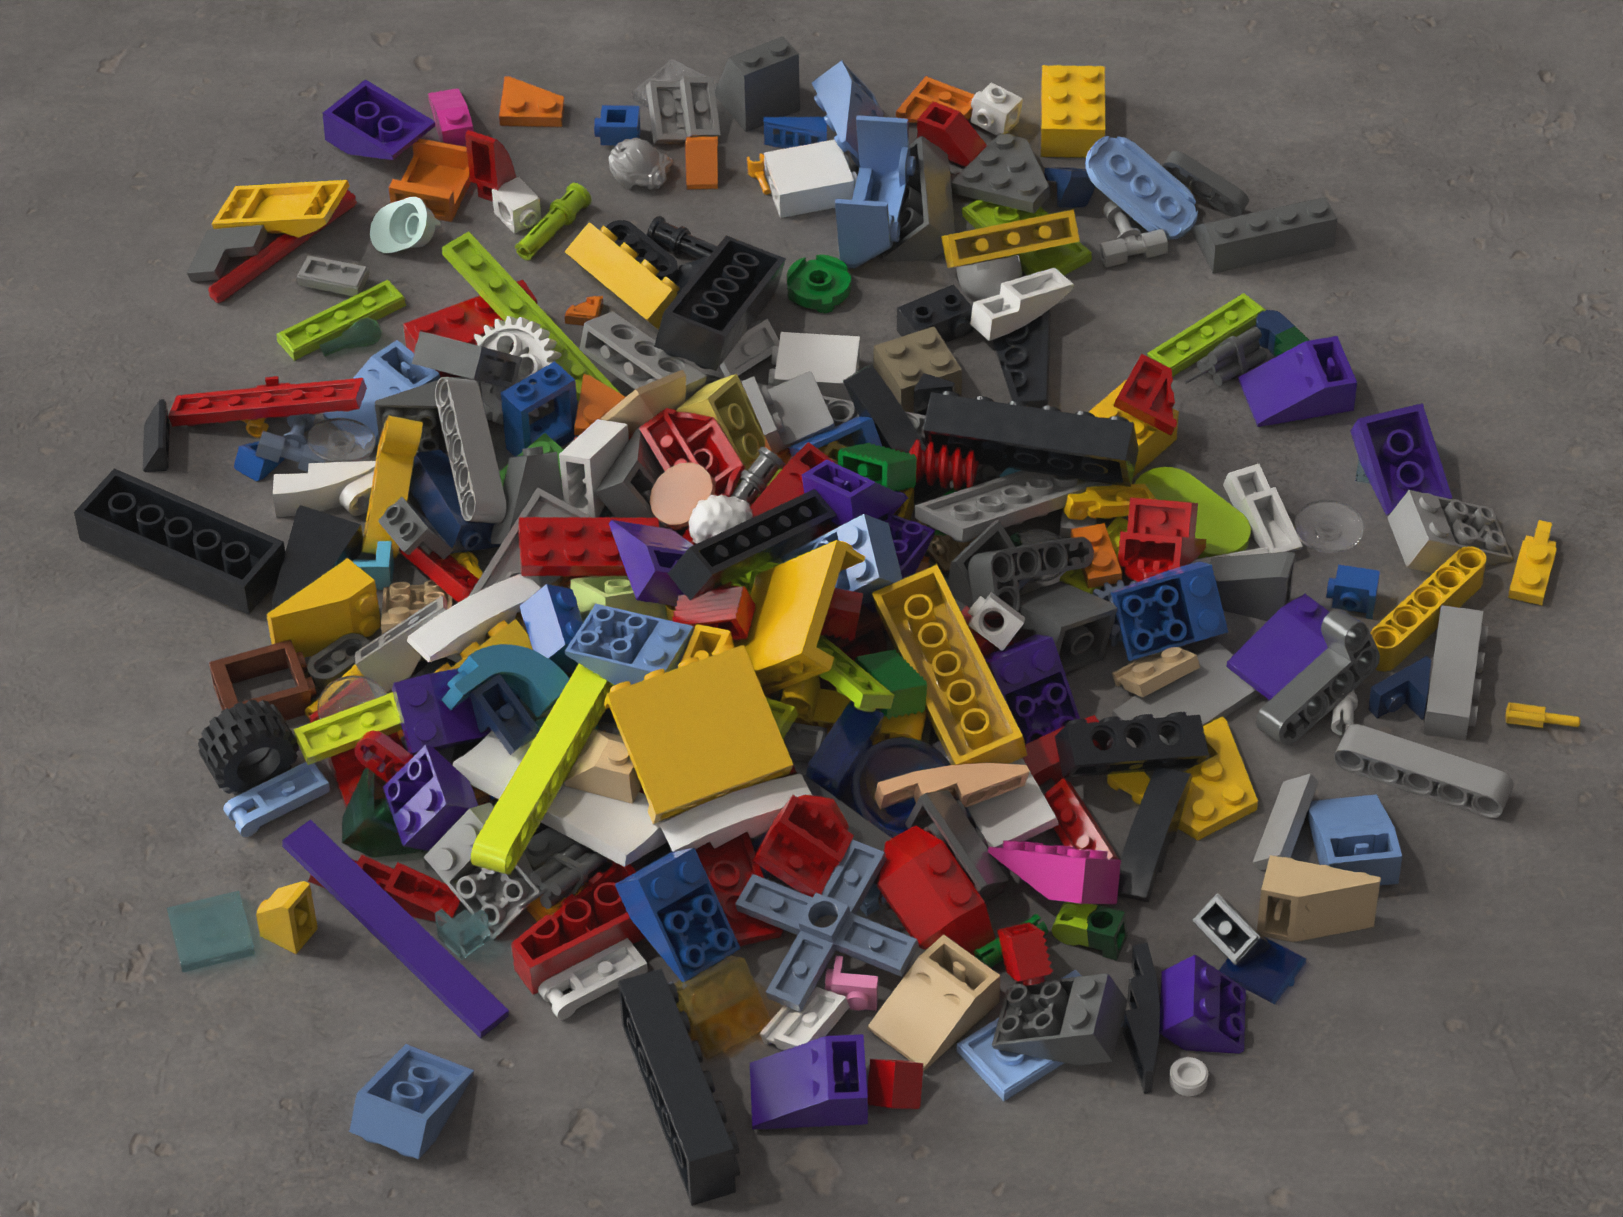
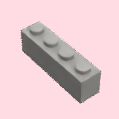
[1423,605,1488,740]

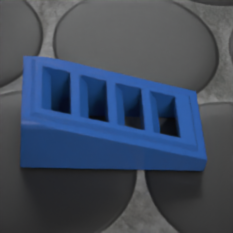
[764,117,827,149]

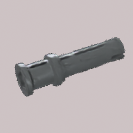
[731,447,786,504]

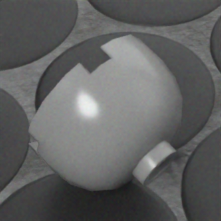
[956,255,1022,302]

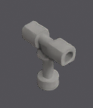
[1100,200,1168,267]

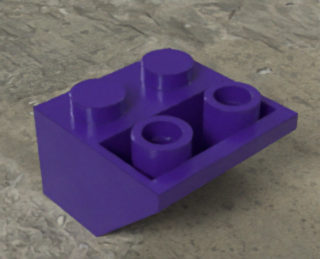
[802,459,904,526]
[383,745,478,851]
[1159,954,1246,1054]

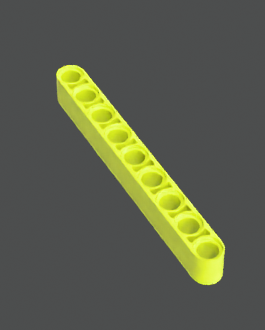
[471,664,615,875]

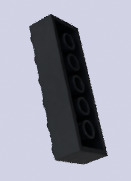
[654,235,786,371]
[923,391,1139,487]
[74,468,285,615]
[618,969,740,1206]

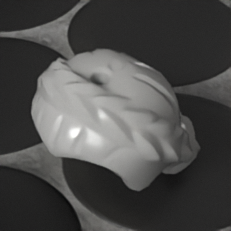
[609,138,673,190]

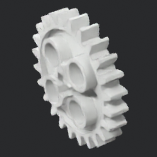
[474,316,563,425]

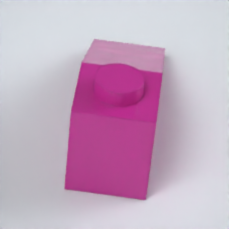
[428,88,474,147]

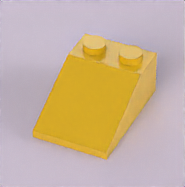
[266,558,381,658]

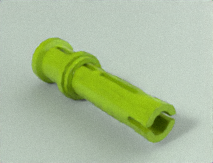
[515,183,592,261]

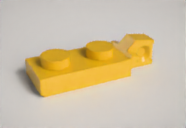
[1063,484,1157,520]
[1508,520,1557,605]

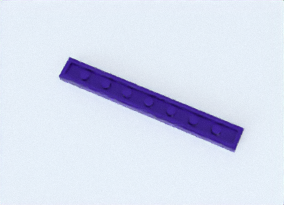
[282,819,509,1039]

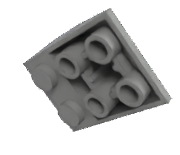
[1387,490,1513,573]
[424,803,541,940]

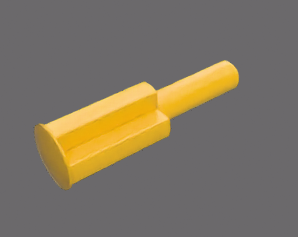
[1505,702,1581,728]

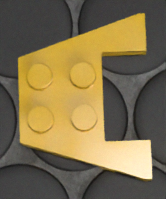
[1107,716,1258,841]

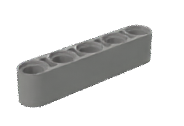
[435,377,506,524]
[1334,724,1514,818]

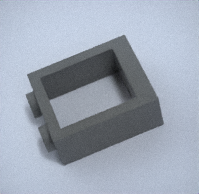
[412,331,522,388]

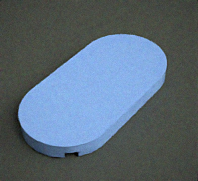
[1085,136,1198,240]

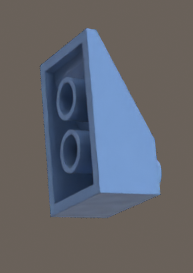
[349,1044,474,1159]

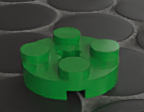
[787,255,851,313]

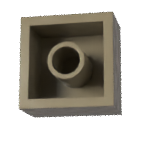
[873,326,962,413]

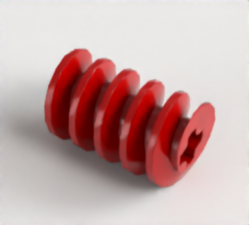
[909,439,979,491]

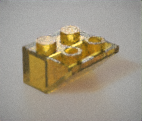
[674,956,771,1060]

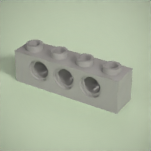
[579,311,707,401]

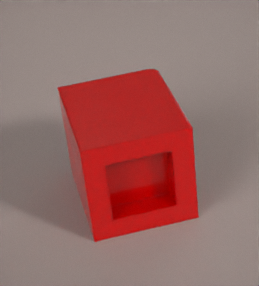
[867,1059,924,1109]

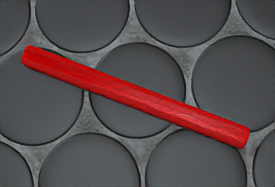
[208,190,357,303]

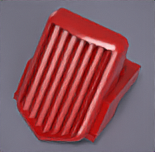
[1118,497,1207,582]
[753,795,854,898]

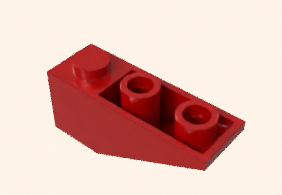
[750,442,836,517]

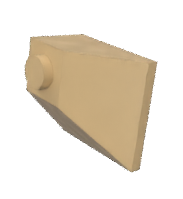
[600,370,686,437]
[564,729,642,804]

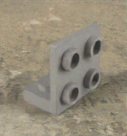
[742,371,835,454]

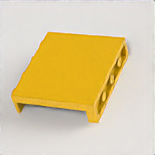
[734,540,865,695]
[604,645,793,824]

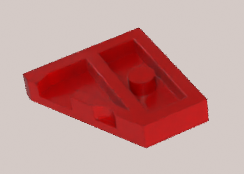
[1113,354,1177,436]

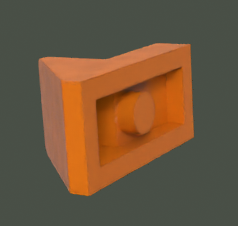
[685,136,718,190]

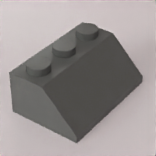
[905,790,1009,903]

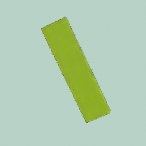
[276,280,406,361]
[1147,293,1266,377]

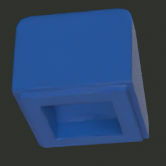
[234,441,285,481]

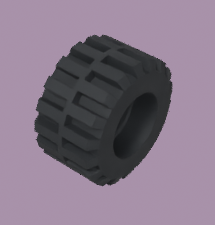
[198,700,299,795]

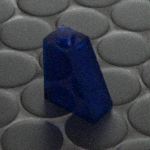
[806,700,884,800]

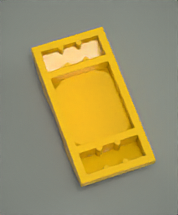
[211,180,350,238]

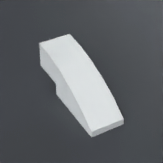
[970,268,1074,341]
[273,461,376,517]
[1223,464,1303,553]

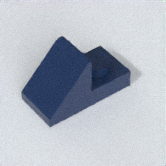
[1044,167,1096,208]
[1368,656,1431,720]
[470,673,540,755]

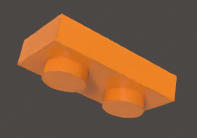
[1071,523,1122,588]

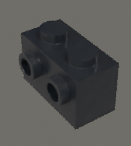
[897,284,973,343]

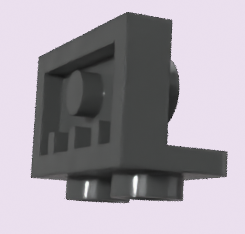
[378,496,453,560]

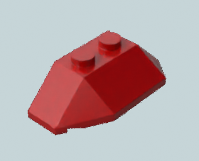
[639,408,746,497]
[877,825,995,957]

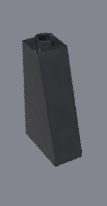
[272,505,363,609]

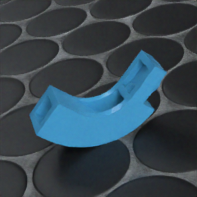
[441,644,570,718]

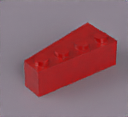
[403,280,537,378]

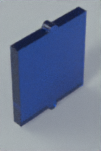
[1219,936,1307,1004]

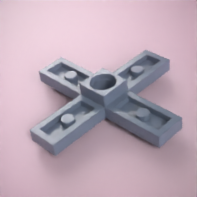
[735,839,919,1012]

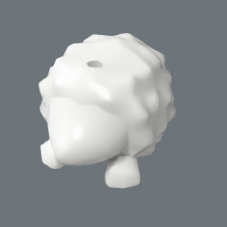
[689,494,753,544]

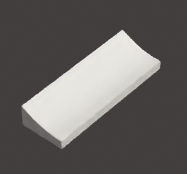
[453,731,673,867]

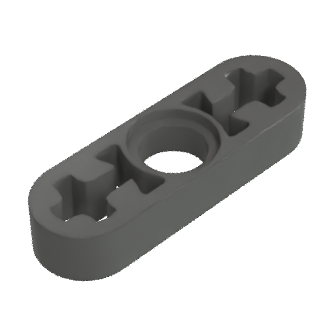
[1162,151,1249,217]

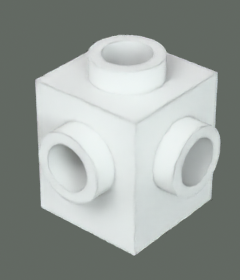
[971,83,1023,135]

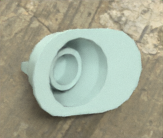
[370,196,441,254]

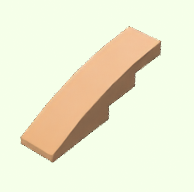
[874,763,1030,809]

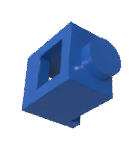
[594,105,641,146]
[1326,564,1380,619]

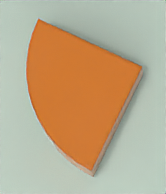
[565,296,604,326]

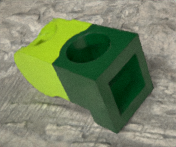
[1051,902,1128,960]

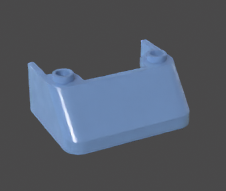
[835,115,916,269]

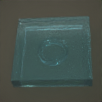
[167,891,255,973]

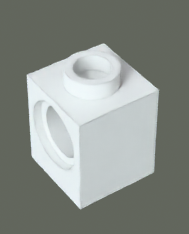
[492,177,541,234]
[968,592,1025,651]

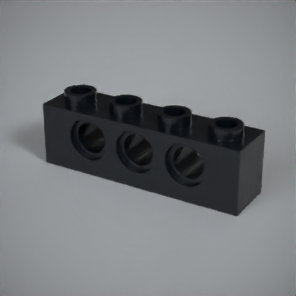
[1055,712,1209,778]

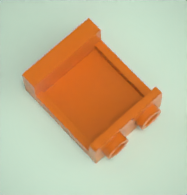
[389,138,471,222]

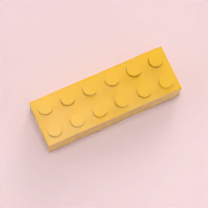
[872,565,1027,765]

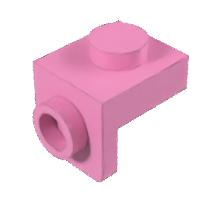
[825,956,878,1011]

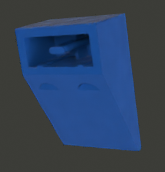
[1111,561,1228,661]
[615,848,741,982]

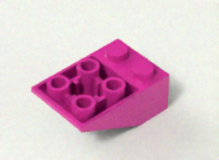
[988,840,1121,904]

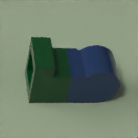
[1256,310,1310,357]

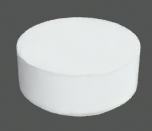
[1169,1057,1208,1096]

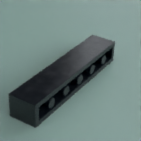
[668,489,837,601]

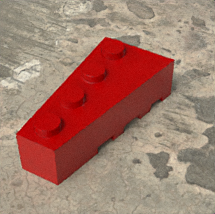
[511,861,646,995]

